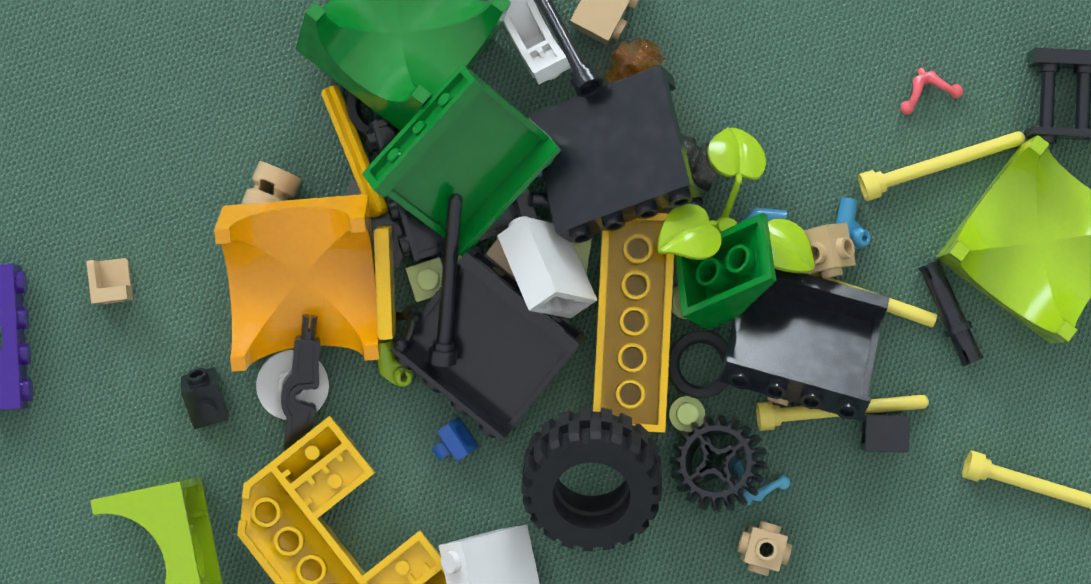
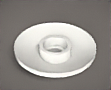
[256,350,329,420]

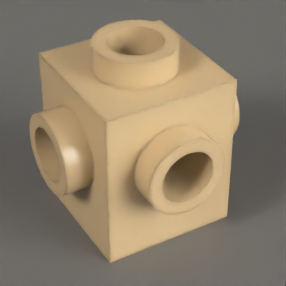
[804,223,856,279]
[737,521,792,576]

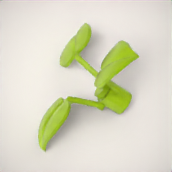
[658,127,815,273]

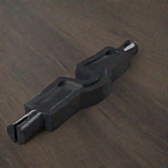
[281,314,320,451]

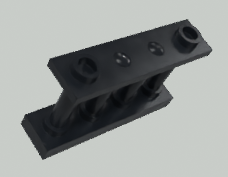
[1025,48,1091,145]

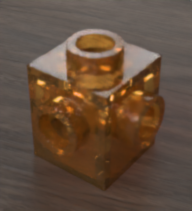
[604,37,666,83]

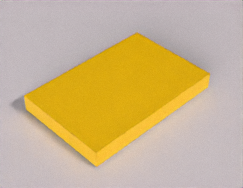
[374,224,396,340]

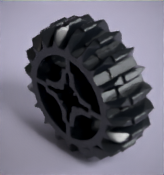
[670,414,768,513]

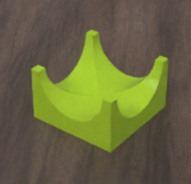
[936,135,1091,344]
[90,477,223,584]

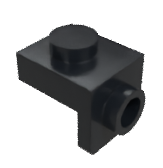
[181,367,229,430]

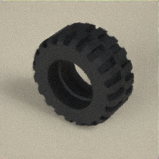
[521,407,662,552]

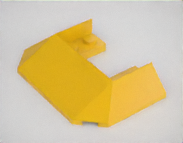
[237,416,447,584]

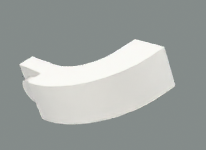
[491,0,571,84]

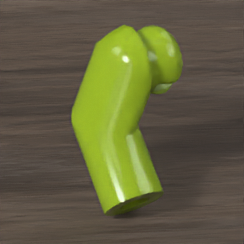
[377,339,413,387]

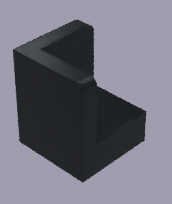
[861,414,910,453]

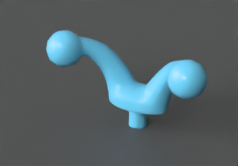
[734,460,791,505]

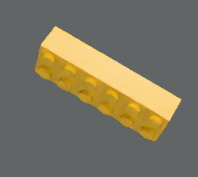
[592,213,674,433]

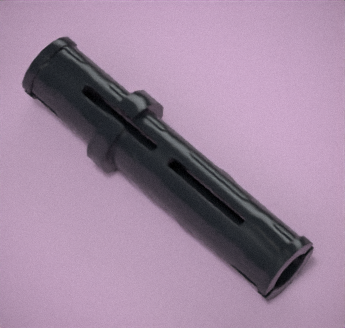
[918,259,984,367]

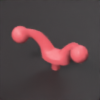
[900,68,963,115]

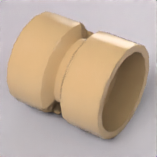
[241,161,302,204]

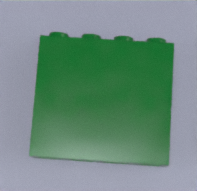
[362,64,561,256]

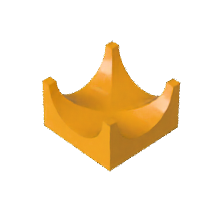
[214,194,381,372]

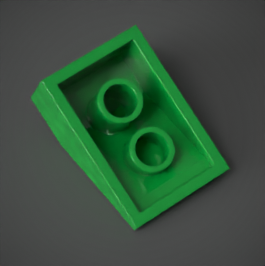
[675,213,776,330]

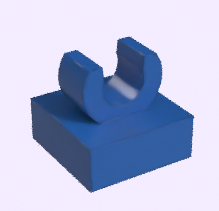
[431,417,479,461]

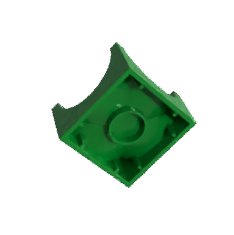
[295,0,511,131]

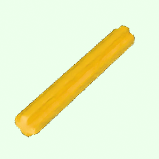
[321,85,388,217]

